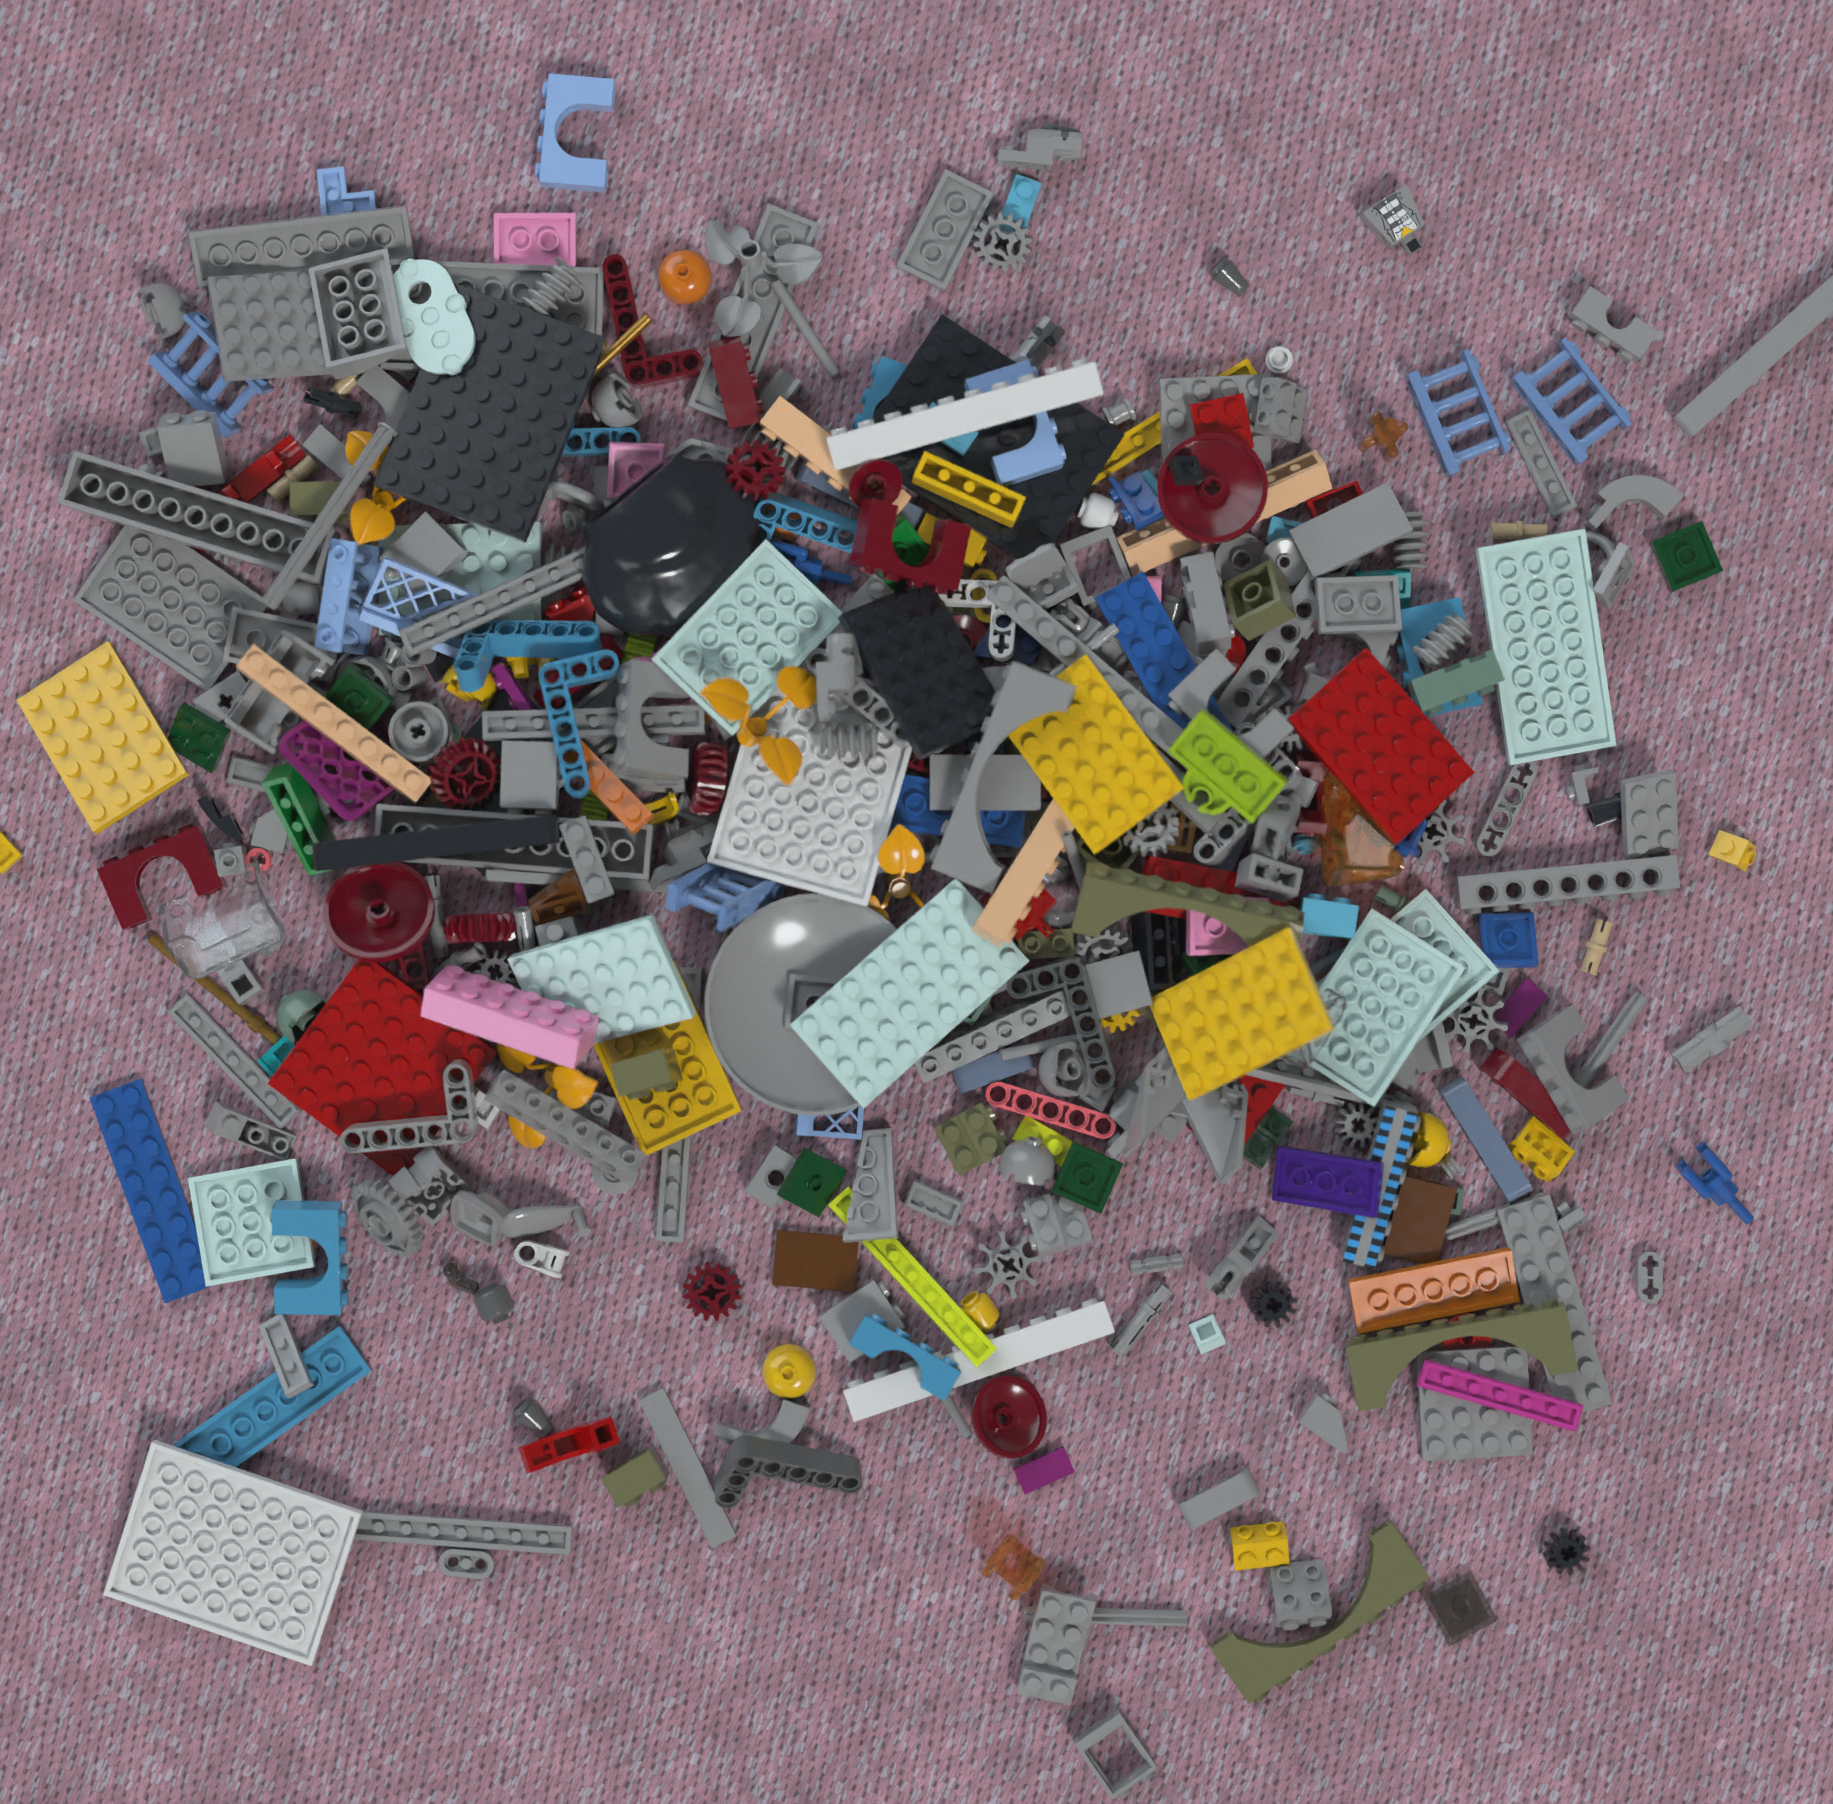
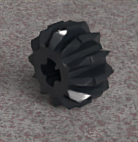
[1250,1281,1296,1328]
[1542,1527,1590,1575]

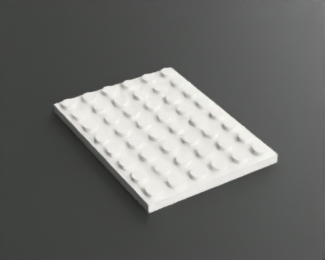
[707,661,912,907]
[103,1440,363,1666]

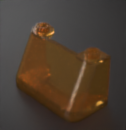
[1320,770,1404,887]

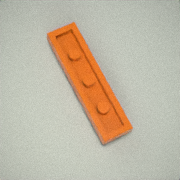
[564,739,654,835]

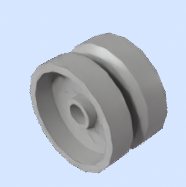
[388,701,455,765]

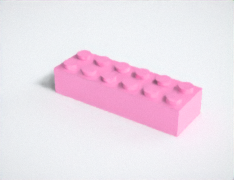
[421,965,599,1069]

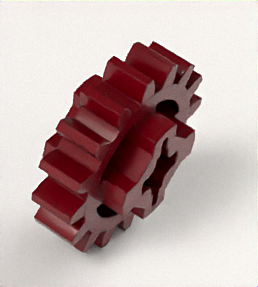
[725,440,786,501]
[682,1261,742,1321]

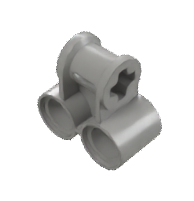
[377,635,437,691]

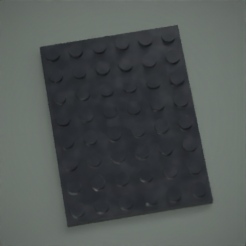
[373,284,608,543]
[872,314,1125,559]

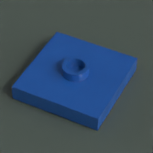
[1478,912,1539,968]

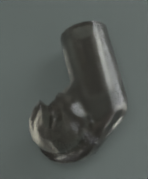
[443,1262,479,1295]

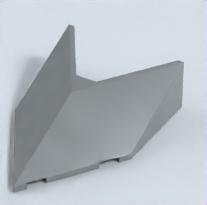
[1122,1046,1248,1184]

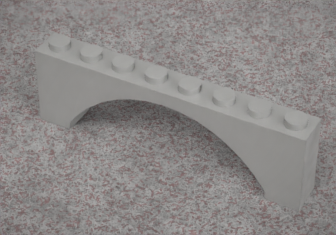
[930,661,1078,894]

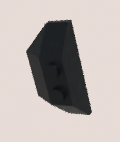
[1131,911,1187,990]

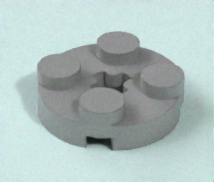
[1214,533,1266,582]

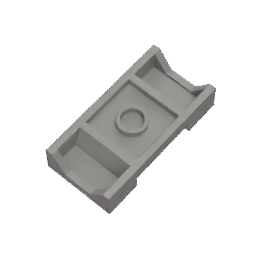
[1017,1583,1096,1705]

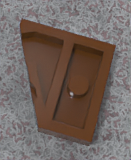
[528,869,590,926]

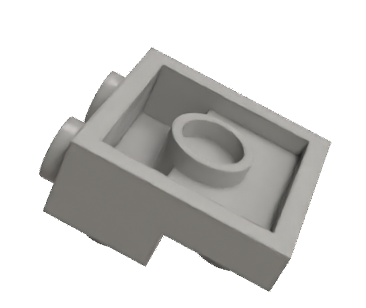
[1254,377,1308,444]
[1020,1194,1093,1258]

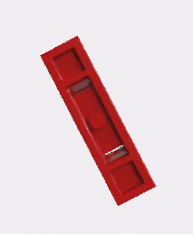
[215,434,306,503]

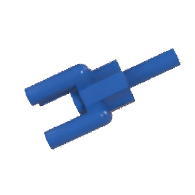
[770,540,852,587]
[1675,1141,1754,1224]

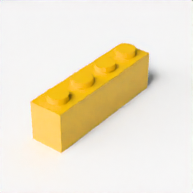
[912,451,1026,528]

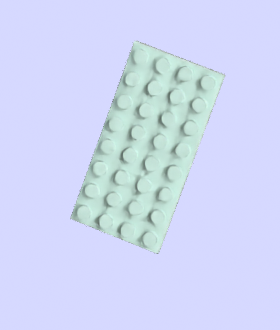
[1476,529,1616,765]
[790,879,1029,1109]

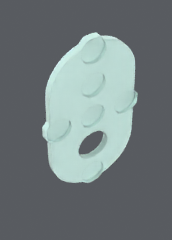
[393,258,476,376]

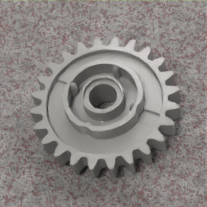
[350,1178,424,1258]

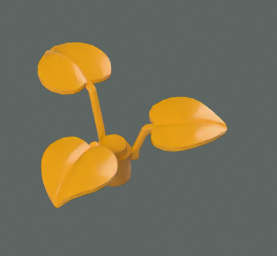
[345,431,406,545]
[699,666,817,786]
[868,824,925,921]
[497,1043,598,1149]

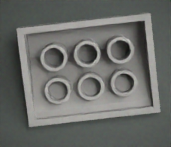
[308,248,407,380]

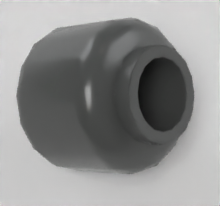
[474,1282,514,1325]

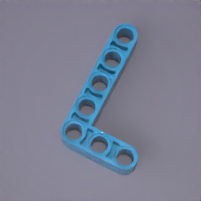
[561,427,643,457]
[753,491,858,553]
[454,620,603,692]
[539,650,619,798]

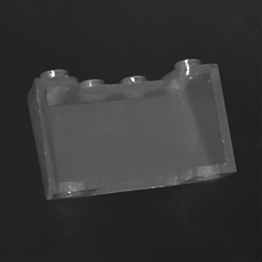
[159,860,285,979]

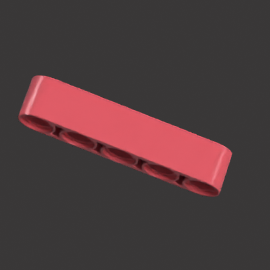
[985,1081,1116,1139]

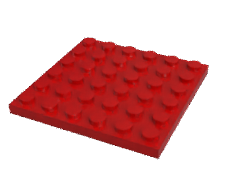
[267,960,498,1176]

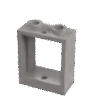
[1059,525,1131,611]
[1073,1708,1157,1800]

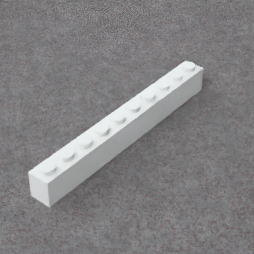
[826,358,1104,470]
[843,1297,1115,1422]

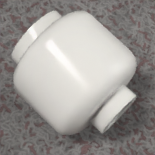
[1076,492,1119,531]

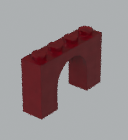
[849,499,972,595]
[96,823,228,930]

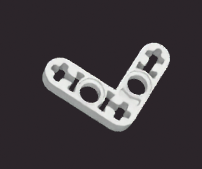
[938,579,1016,662]

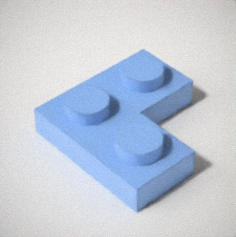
[317,166,377,215]

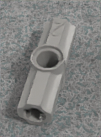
[1671,1006,1753,1073]

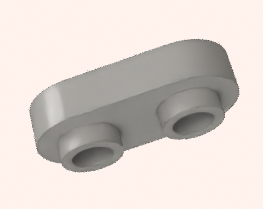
[439,1547,495,1579]

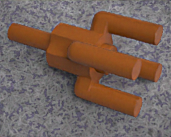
[1358,411,1408,462]

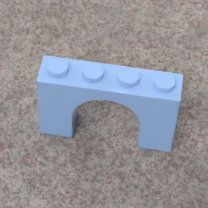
[535,73,616,193]
[964,359,1066,487]

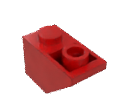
[542,584,594,622]

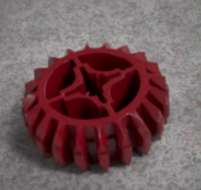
[428,737,501,811]
[687,741,728,816]
[443,913,517,943]

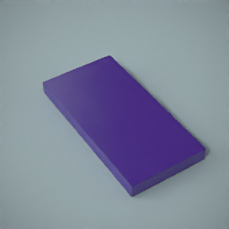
[1272,1145,1384,1218]

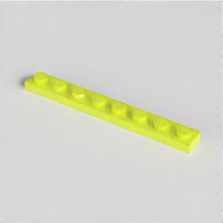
[828,1186,997,1369]

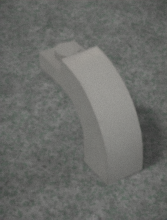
[1584,475,1683,531]
[713,1398,810,1445]

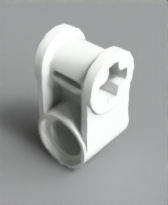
[514,1239,570,1278]

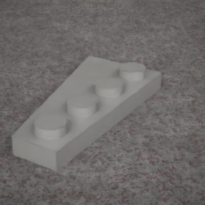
[842,1128,898,1243]

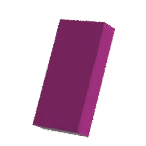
[1494,978,1547,1038]
[1013,1446,1075,1494]

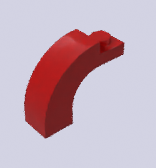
[518,1416,620,1474]

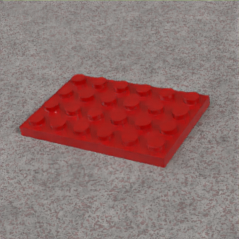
[1286,648,1474,845]

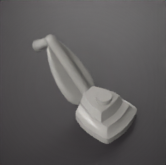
[450,1190,591,1246]

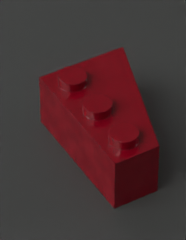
[708,336,765,429]

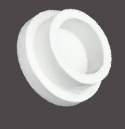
[1265,346,1293,374]

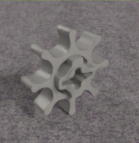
[1418,799,1466,864]
[1445,986,1509,1053]
[972,1230,1041,1299]

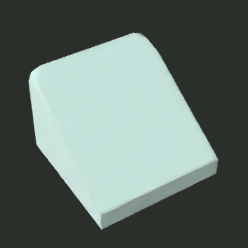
[1188,1314,1226,1355]

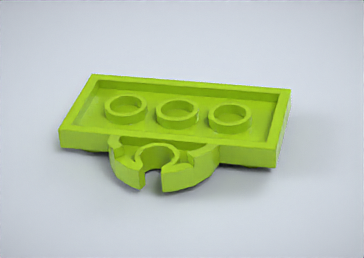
[1167,708,1289,824]

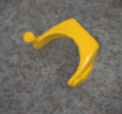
[645,792,679,825]

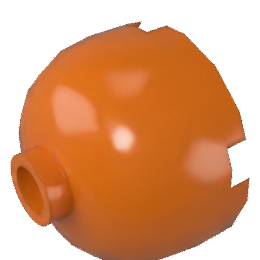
[658,249,712,305]

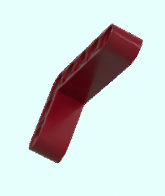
[602,254,704,389]

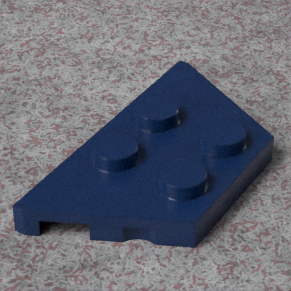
[973,605,1055,666]

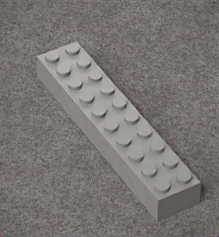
[57,451,341,586]
[374,804,655,880]

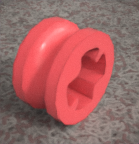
[246,848,272,873]

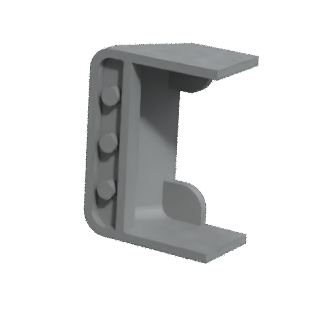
[224,630,334,754]

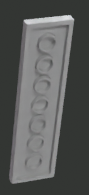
[688,204,819,423]
[188,205,416,287]
[1495,1193,1612,1413]

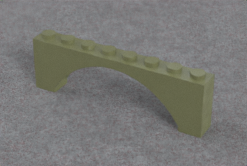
[1071,862,1304,947]
[1345,1299,1578,1411]
[1209,1519,1430,1704]

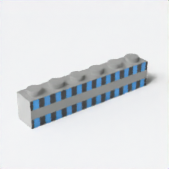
[1341,1099,1421,1269]

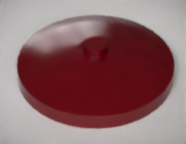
[1157,433,1268,544]
[323,862,435,963]

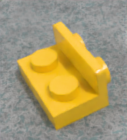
[1507,1116,1575,1182]

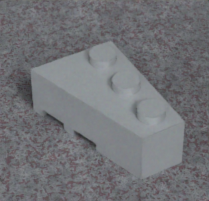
[1180,551,1235,655]

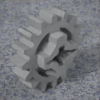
[973,211,1033,272]
[1122,802,1180,857]
[1074,924,1133,965]

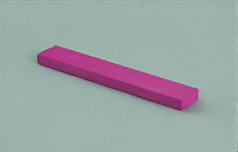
[1416,1358,1584,1432]

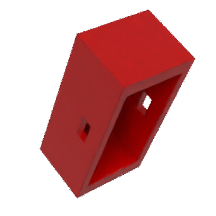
[1305,480,1363,519]

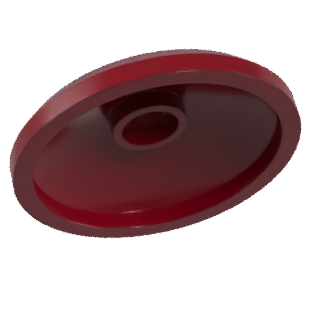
[971,1375,1047,1459]

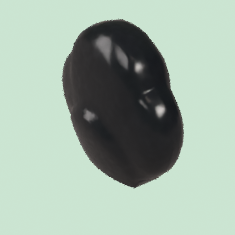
[582,454,768,640]

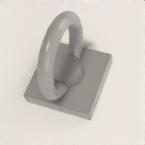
[538,461,604,516]
[1586,531,1636,610]

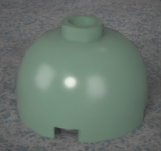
[276,989,328,1044]

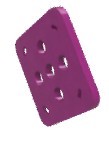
[278,719,419,821]

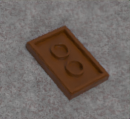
[1383,1175,1457,1264]
[772,1230,859,1292]

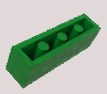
[262,763,336,876]

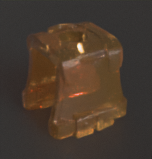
[981,1534,1045,1600]

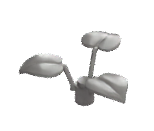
[705,219,823,338]

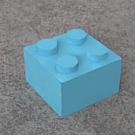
[1298,893,1359,940]

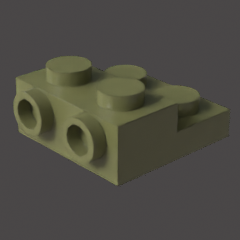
[933,1102,1010,1176]

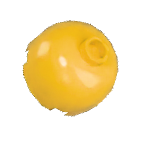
[440,664,497,710]
[1405,1111,1451,1167]
[762,1343,817,1399]

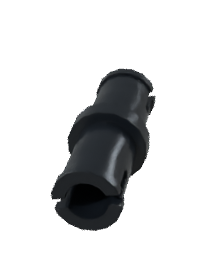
[304,386,361,419]

